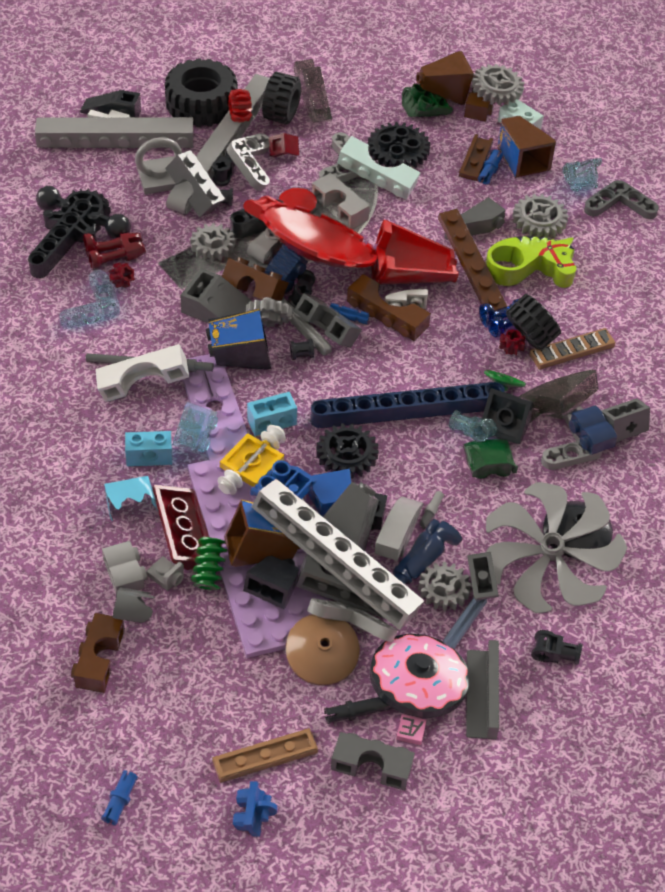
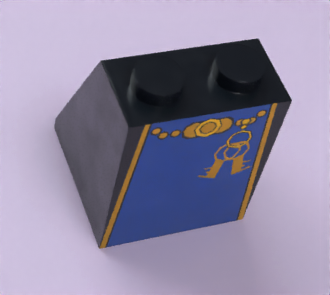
[206,309,272,370]

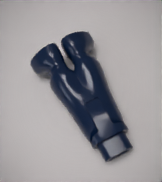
[392,519,463,585]

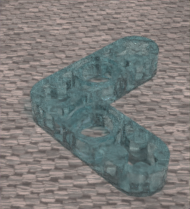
[59,270,120,329]

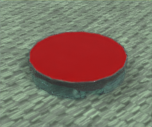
[278,187,318,214]

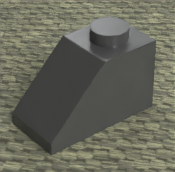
[467,552,499,601]

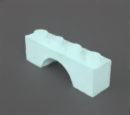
[337,136,420,199]

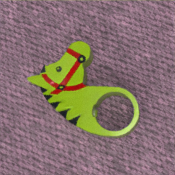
[485,236,577,288]

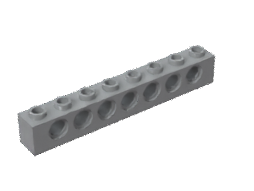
[252,479,424,630]

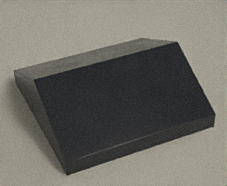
[479,388,533,444]

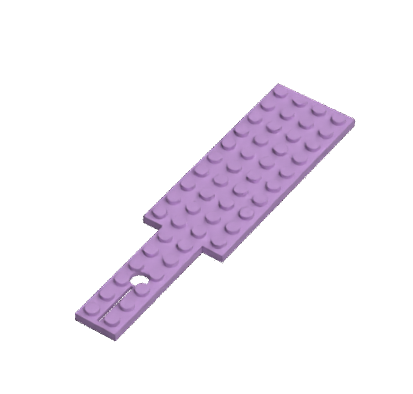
[182,354,330,658]

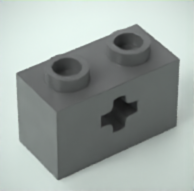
[601,398,650,442]

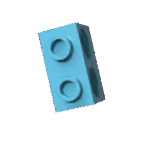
[247,392,297,436]

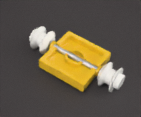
[217,425,286,495]

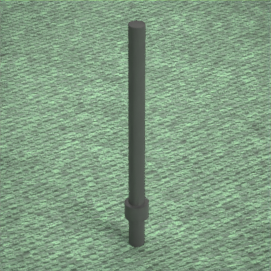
[86,353,214,372]

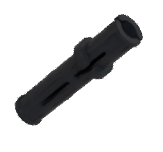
[324,697,393,724]

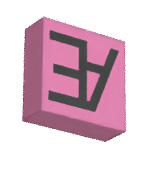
[396,714,427,746]

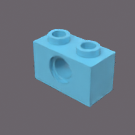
[125,431,172,466]

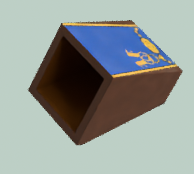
[497,115,556,178]
[224,500,301,567]

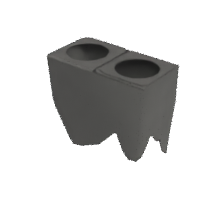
[112,587,155,623]

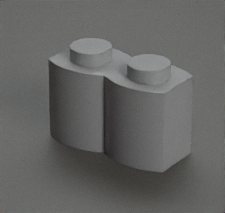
[102,541,147,594]

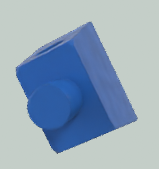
[308,469,351,517]

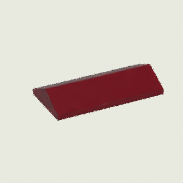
[152,485,209,570]

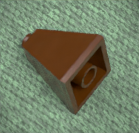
[416,51,474,105]

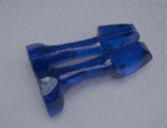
[479,298,520,338]

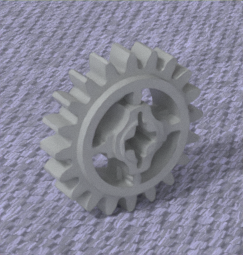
[471,64,524,105]
[512,194,569,238]

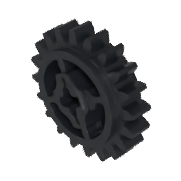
[316,423,379,479]

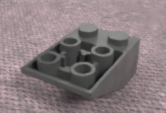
[180,268,253,323]

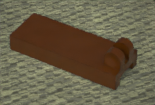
[459,134,493,181]

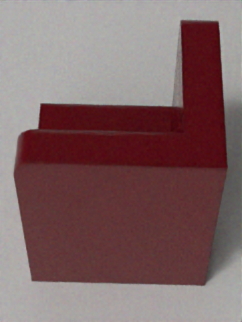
[269,133,300,157]

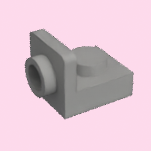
[146,556,184,591]

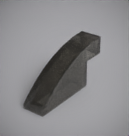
[293,59,332,123]
[519,369,599,423]

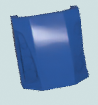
[250,460,317,500]

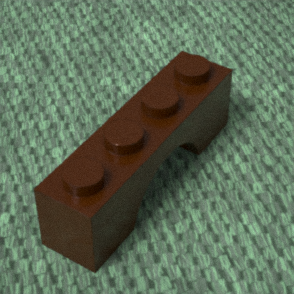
[347,274,431,341]

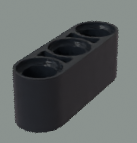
[230,199,284,238]

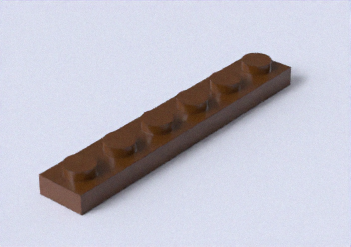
[438,208,507,316]

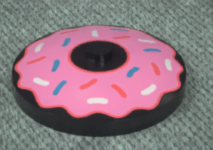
[370,634,470,718]

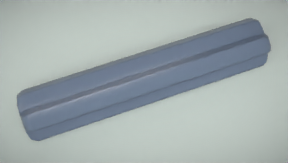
[443,597,487,648]

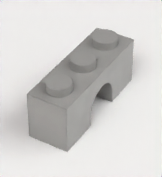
[312,173,370,229]

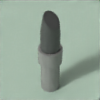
[420,491,444,530]

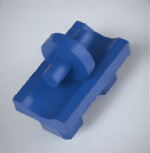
[232,781,278,837]

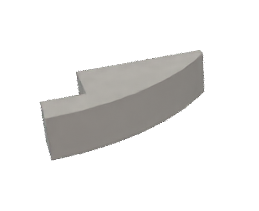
[375,496,424,561]

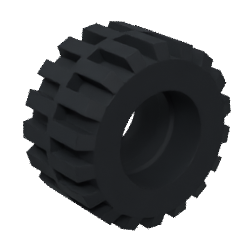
[262,71,301,125]
[506,294,561,351]

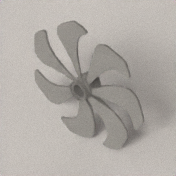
[486,482,627,613]

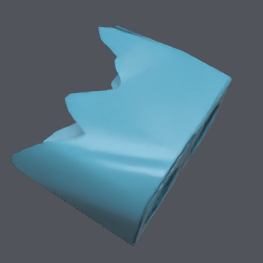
[104,476,158,521]

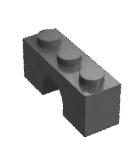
[165,150,225,218]
[293,293,362,347]
[331,732,415,791]

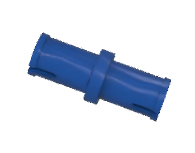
[478,149,503,185]
[101,770,138,825]

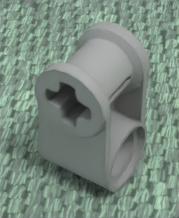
[247,228,283,265]

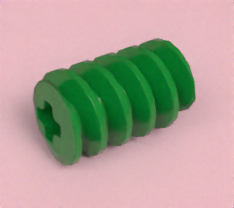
[191,537,228,590]

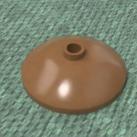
[285,614,360,685]

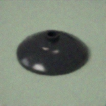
[543,501,613,559]

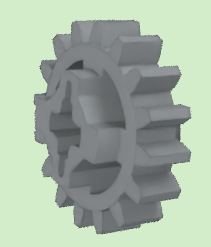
[190,223,235,262]
[246,298,292,327]
[418,562,471,611]

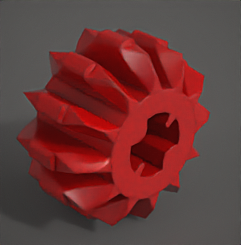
[228,89,252,123]

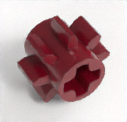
[108,262,135,288]
[499,329,526,356]

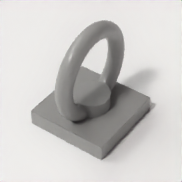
[135,138,182,194]

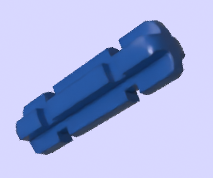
[330,303,370,324]

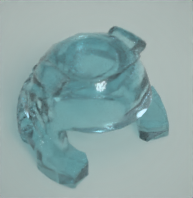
[562,158,602,192]

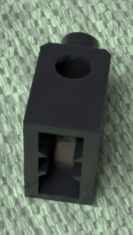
[243,556,299,609]

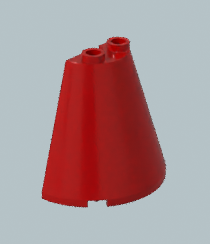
[371,219,459,285]

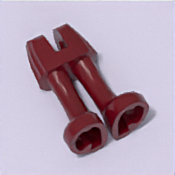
[83,233,146,270]

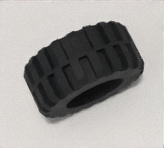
[165,58,238,127]

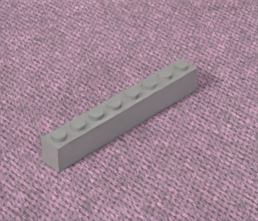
[35,117,194,148]

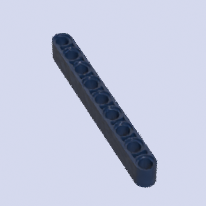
[310,382,505,428]

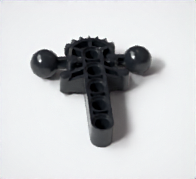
[28,186,131,278]

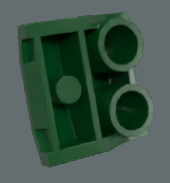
[402,83,453,117]
[463,439,518,479]

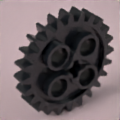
[368,122,430,168]

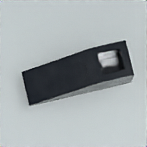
[80,90,141,117]

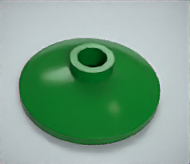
[484,370,526,392]

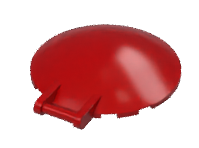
[243,195,377,268]

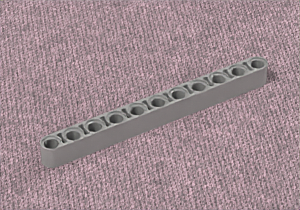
[166,74,270,214]

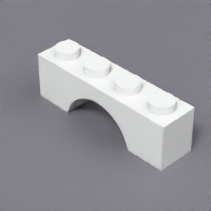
[96,344,189,401]

